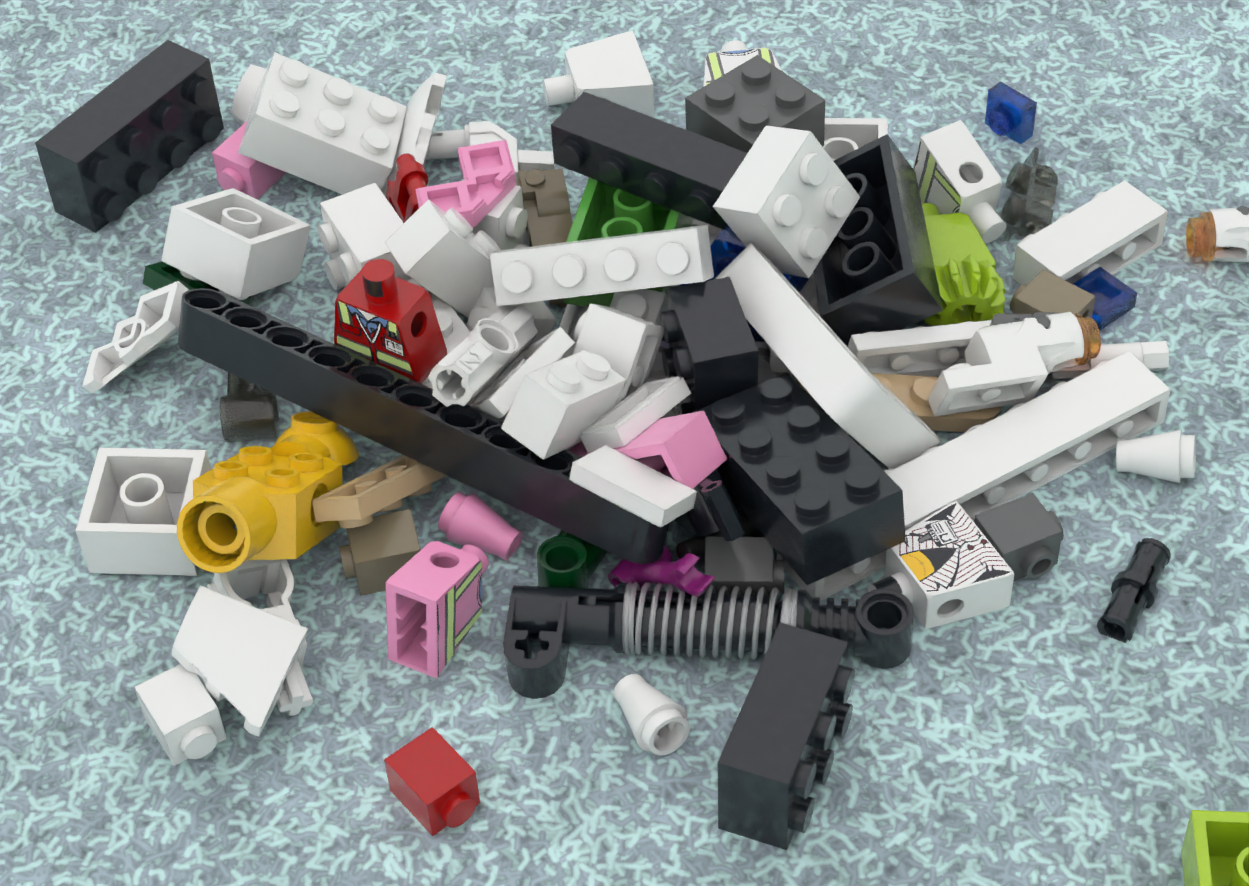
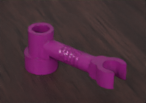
[607,546,715,597]

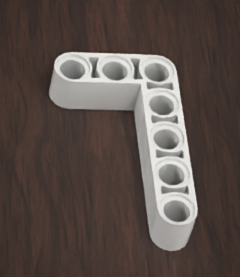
[714,243,941,469]

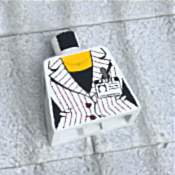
[868,500,1014,629]

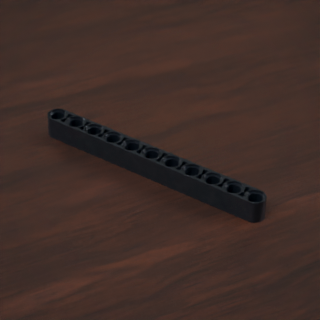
[178,288,669,564]

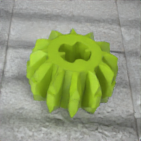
[924,254,1006,327]

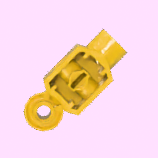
[177,411,359,573]

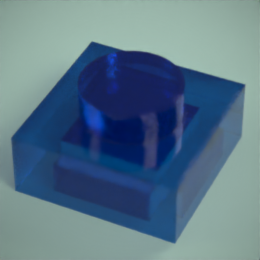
[985,81,1037,144]
[1073,267,1137,331]

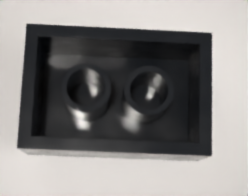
[717,622,855,850]

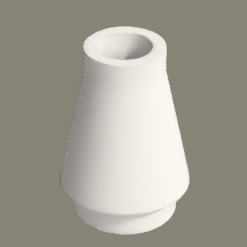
[1116,430,1196,483]
[613,674,690,756]

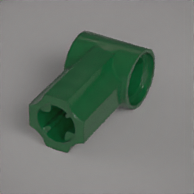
[537,530,608,588]

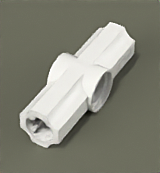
[428,303,538,407]

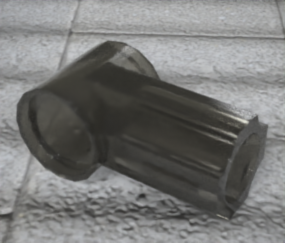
[220,372,279,442]

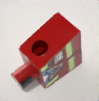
[334,259,447,384]

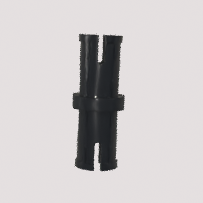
[1097,538,1171,643]

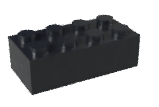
[35,40,224,233]
[813,134,943,347]
[692,373,906,585]

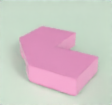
[415,140,516,227]

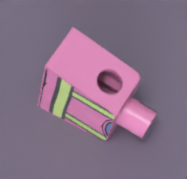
[386,541,489,679]

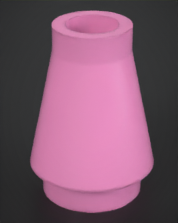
[438,492,523,561]

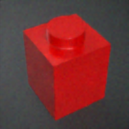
[384,727,480,836]

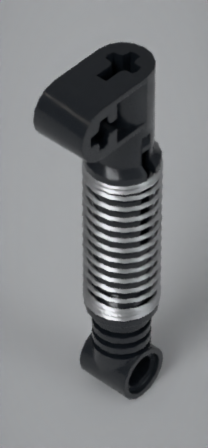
[503,582,914,699]

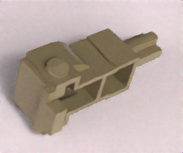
[516,168,573,308]

